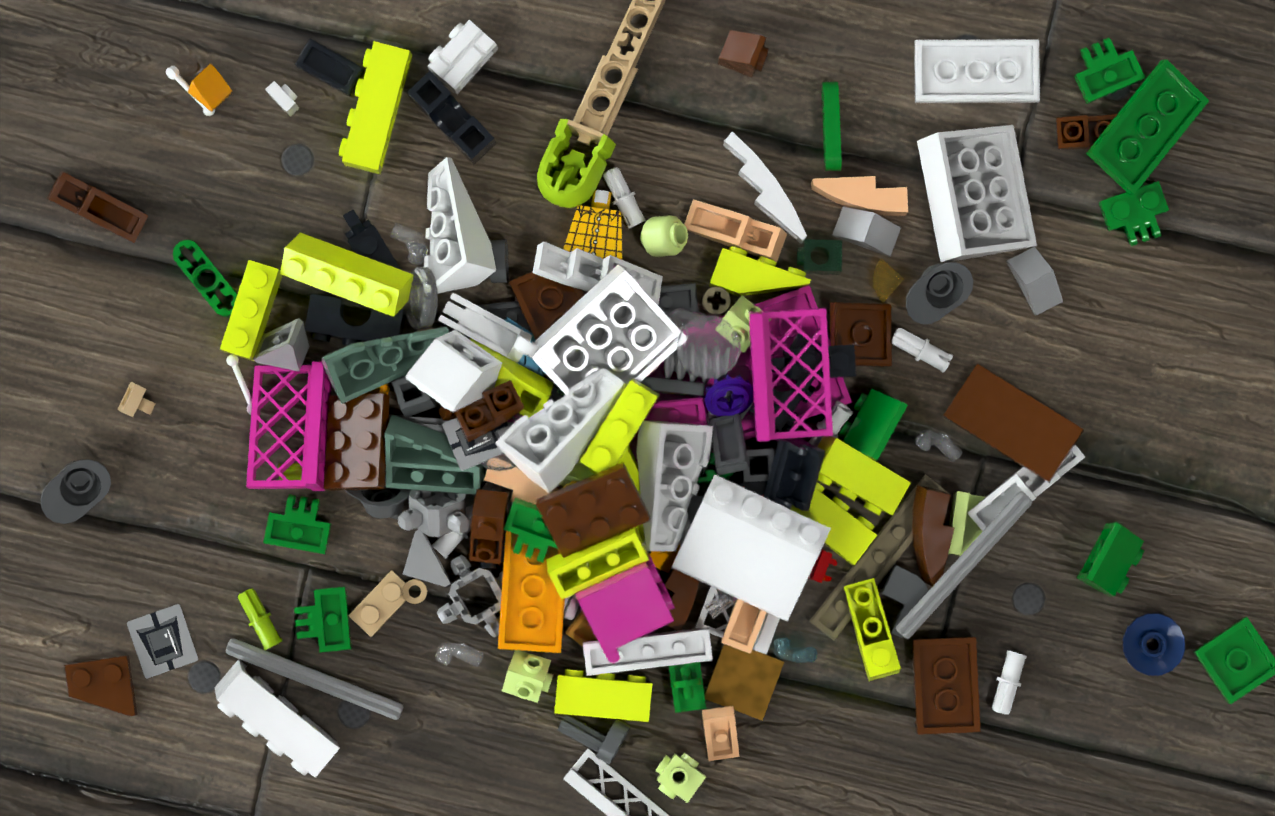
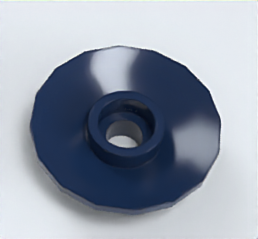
[1123,614,1185,676]

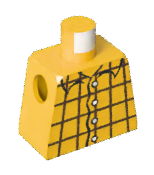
[563,190,622,260]

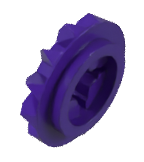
[703,374,754,417]

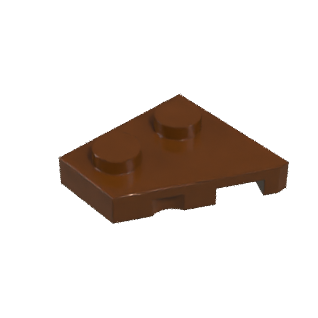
[65,655,137,716]

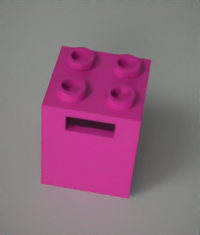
[575,554,675,663]

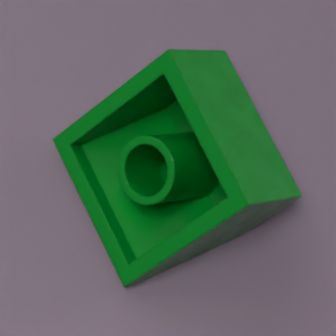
[838,389,908,461]
[1076,522,1144,597]

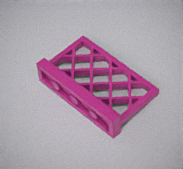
[748,308,833,442]
[246,361,331,491]

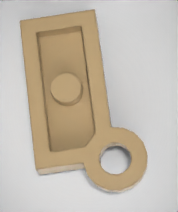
[348,570,428,637]

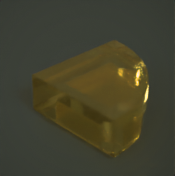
[873,258,904,303]

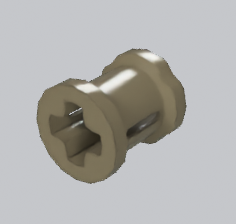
[702,287,730,318]

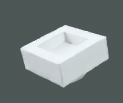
[265,81,299,117]

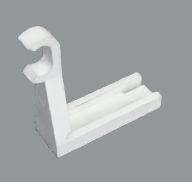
[438,293,539,363]

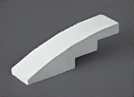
[723,132,807,244]
[533,241,663,305]
[967,445,1085,532]

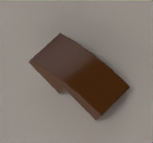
[1056,114,1117,149]
[454,380,524,442]

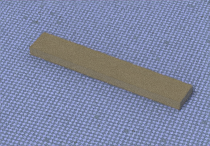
[809,474,950,641]

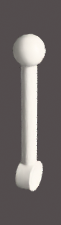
[166,66,215,116]
[226,354,252,415]

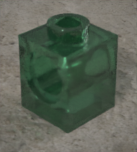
[797,239,842,275]

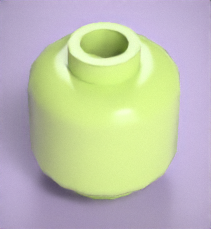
[640,215,688,257]

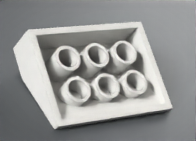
[917,125,1037,263]
[532,264,687,395]
[671,475,831,621]

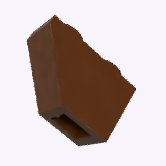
[718,30,769,78]
[469,489,508,564]

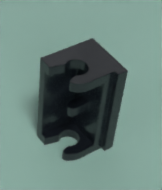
[764,439,825,511]

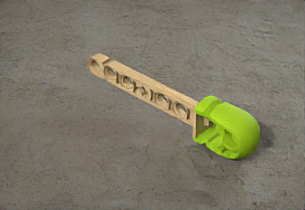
[537,0,666,208]

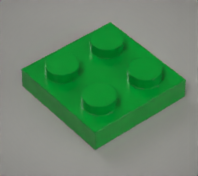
[1193,617,1275,704]

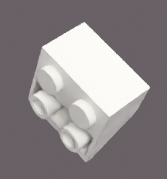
[406,330,502,412]

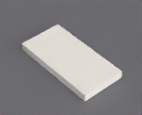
[914,39,1040,103]

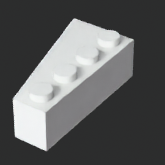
[215,659,340,777]

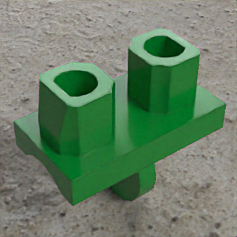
[669,662,706,713]

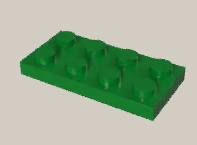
[1086,59,1210,195]

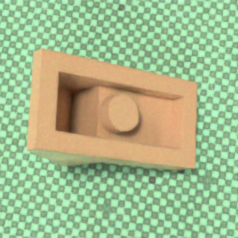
[702,706,740,761]

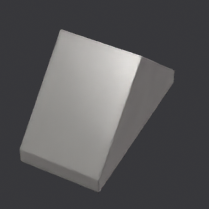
[832,206,901,257]
[1006,247,1063,316]
[253,318,309,372]
[402,530,452,587]

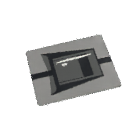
[443,418,509,471]
[127,604,198,679]

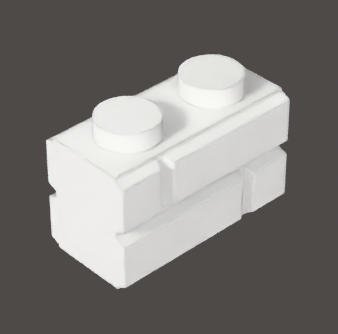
[428,20,498,94]

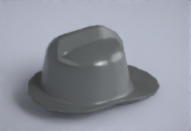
[906,262,973,324]
[40,459,111,524]
[345,470,410,520]

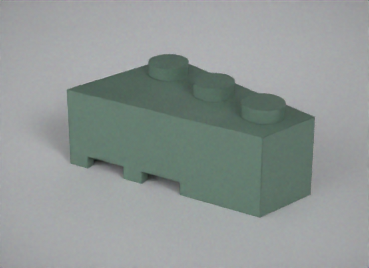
[385,415,485,495]

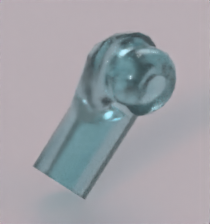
[773,637,817,663]

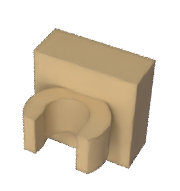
[117,382,156,417]

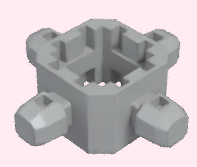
[398,490,476,537]
[437,555,503,637]

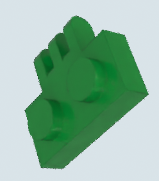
[1074,37,1145,104]
[1099,181,1169,247]
[263,494,332,555]
[504,497,558,563]
[294,587,352,653]

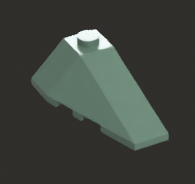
[321,327,449,404]

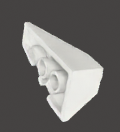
[424,157,496,294]
[496,368,627,493]
[637,420,713,551]

